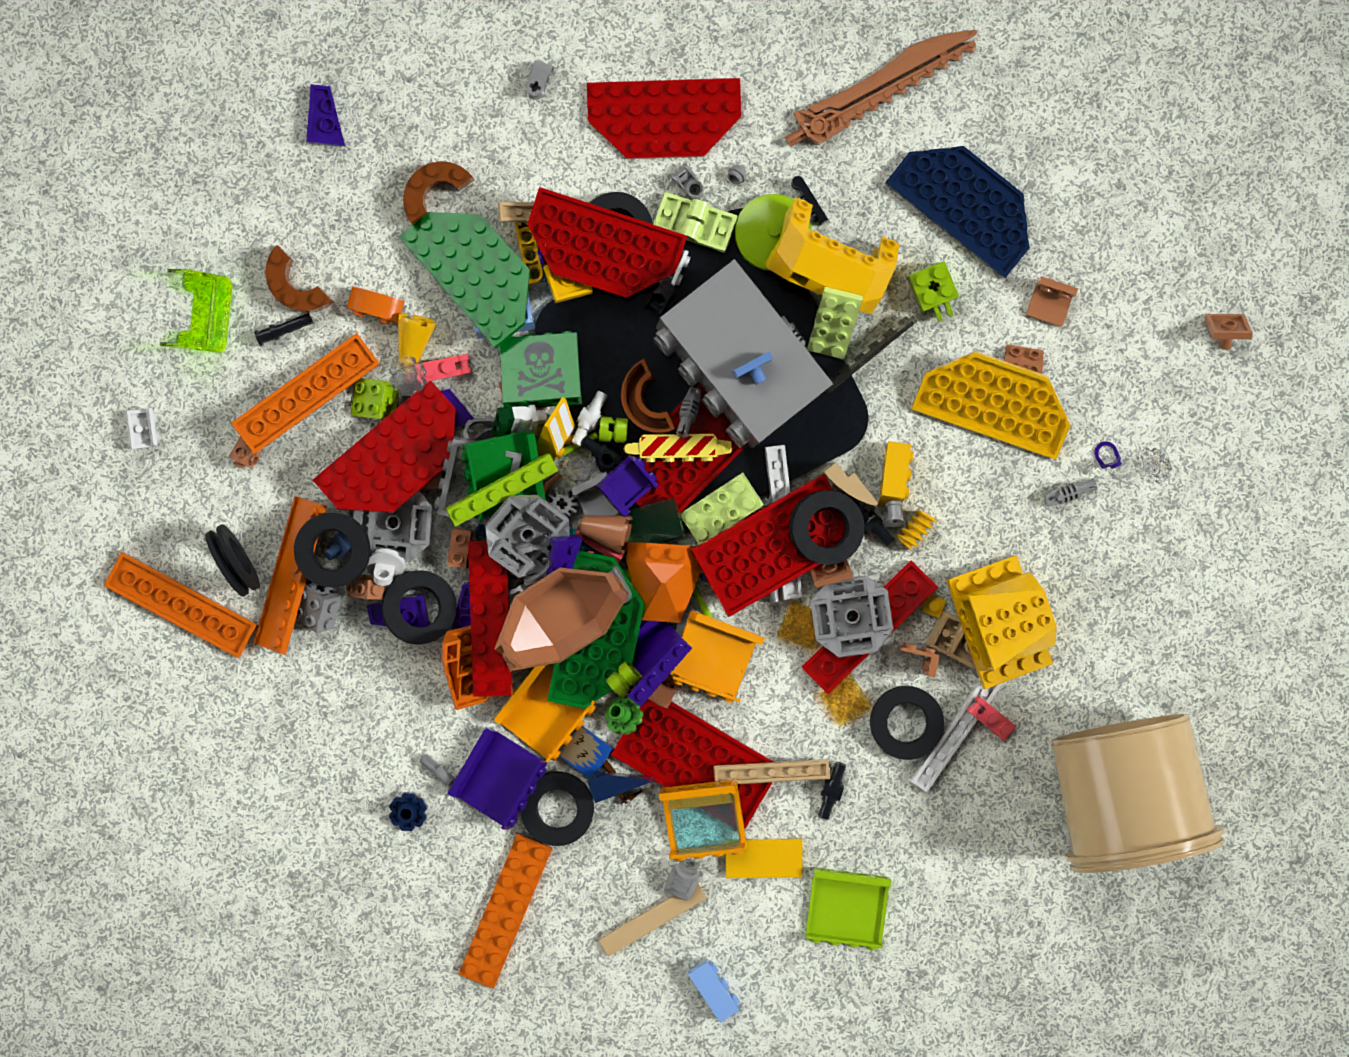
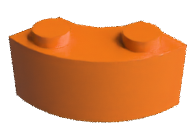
[346,286,405,325]

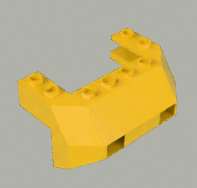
[765,197,899,314]

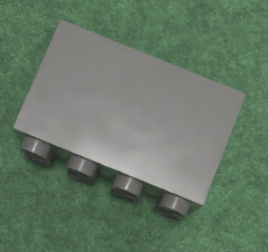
[653,259,833,449]

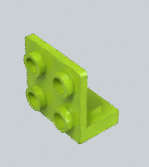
[351,378,400,420]

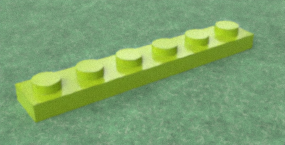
[445,453,558,527]

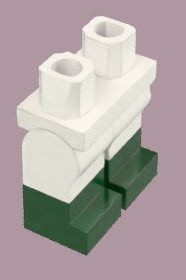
[492,405,547,437]

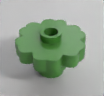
[605,696,643,735]

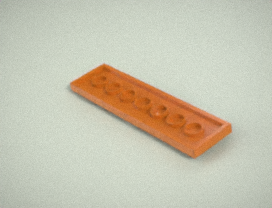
[231,333,380,455]
[103,552,258,658]
[459,833,553,989]

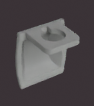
[664,858,700,901]

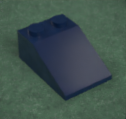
[587,770,654,803]

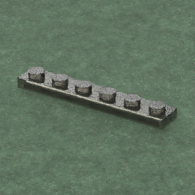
[824,315,918,395]

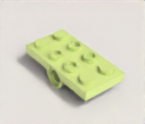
[653,192,738,253]
[807,287,863,359]
[679,473,764,544]

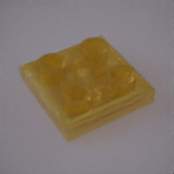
[777,600,816,650]
[819,674,872,727]

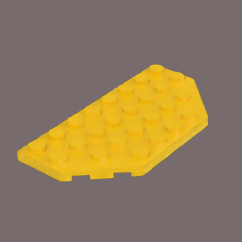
[911,351,1071,460]

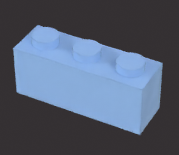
[688,959,740,1023]

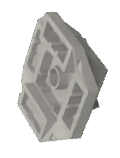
[353,491,433,563]
[485,495,570,578]
[811,575,893,658]

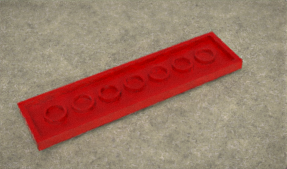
[468,541,513,697]
[801,560,938,695]

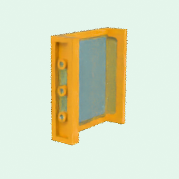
[659,779,747,861]

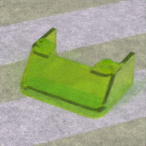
[160,269,232,353]

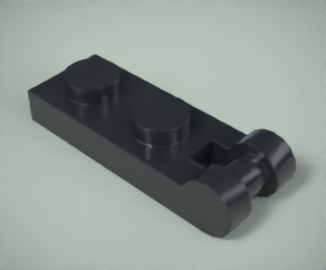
[791,176,828,225]

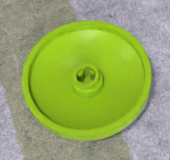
[735,194,812,271]

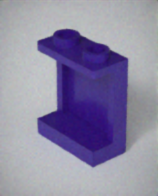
[596,455,659,517]

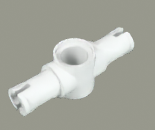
[571,391,607,447]

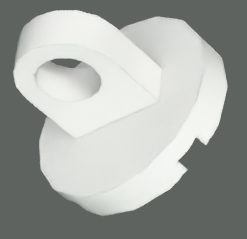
[367,548,405,586]

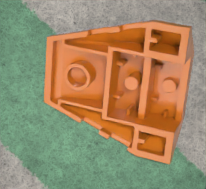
[626,542,702,623]
[441,625,489,710]

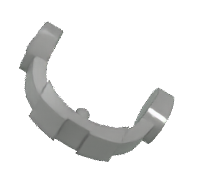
[462,416,495,439]
[516,542,551,585]

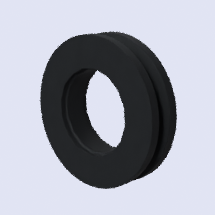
[589,192,653,224]
[789,490,864,565]
[294,513,371,587]
[205,524,260,597]
[382,570,457,645]
[870,686,944,760]
[521,771,594,846]

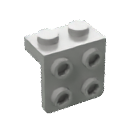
[571,472,619,515]
[296,584,341,633]

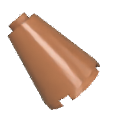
[577,515,632,554]

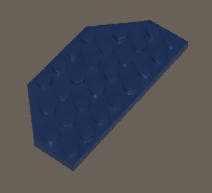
[885,146,1030,279]

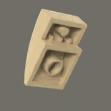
[822,462,878,506]
[925,610,976,670]

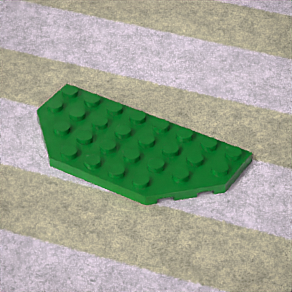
[399,212,531,349]
[547,550,644,709]

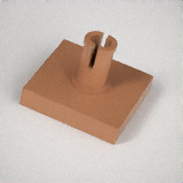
[1205,314,1253,350]
[810,560,853,588]

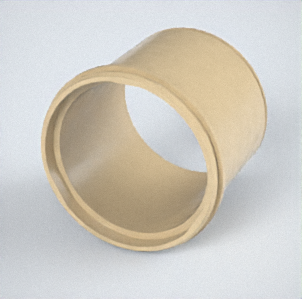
[1051,714,1225,873]

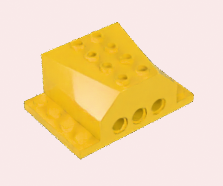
[946,555,1057,689]

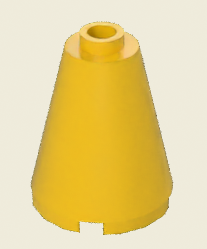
[398,313,437,368]

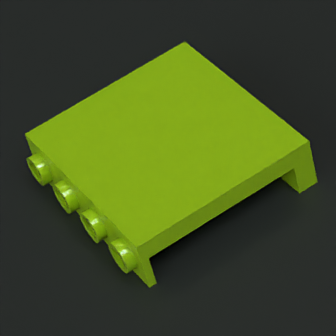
[805,867,891,950]

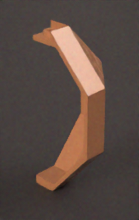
[495,568,628,671]

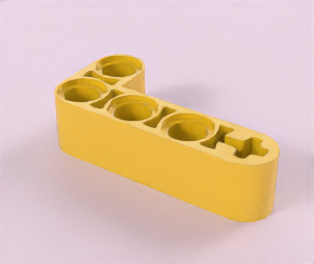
[514,222,544,286]

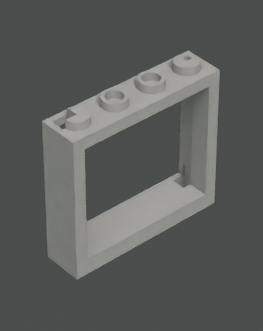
[434,436,522,524]

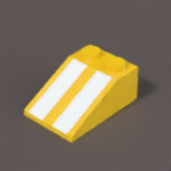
[536,397,575,461]

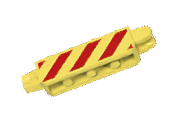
[624,434,732,462]

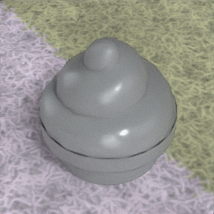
[727,165,747,185]

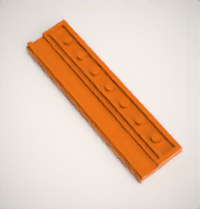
[254,496,327,655]

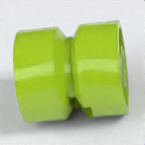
[599,417,628,443]
[606,661,643,698]

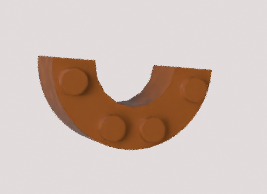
[403,161,474,225]
[265,245,334,313]
[621,359,677,435]

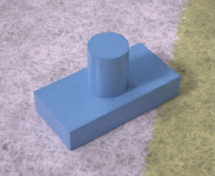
[732,352,773,385]
[324,532,351,561]

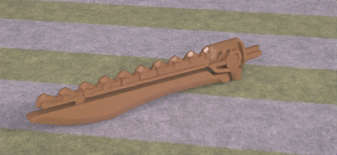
[784,29,977,147]

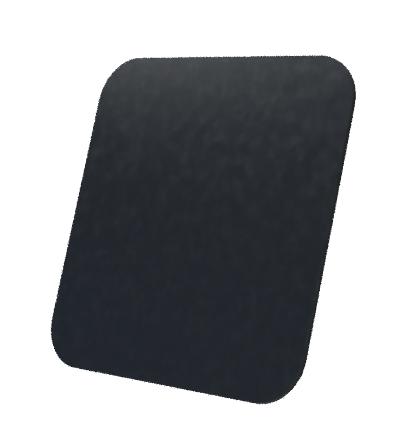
[535,208,869,542]

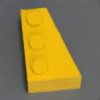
[877,441,914,508]

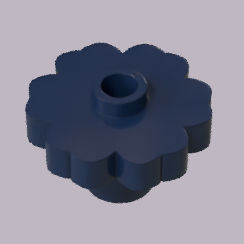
[389,792,428,831]

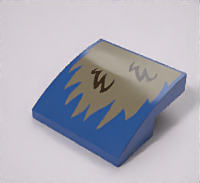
[559,725,614,779]

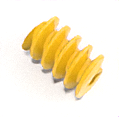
[896,510,938,552]

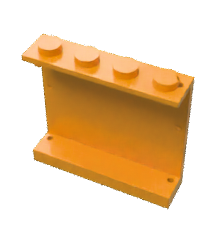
[668,610,765,703]
[494,664,596,763]

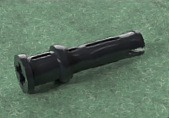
[254,312,314,347]

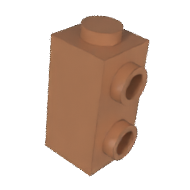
[229,437,263,469]
[346,574,386,600]

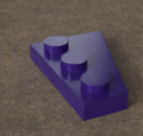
[306,84,345,147]

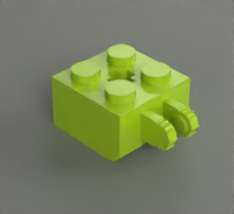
[907,261,959,322]

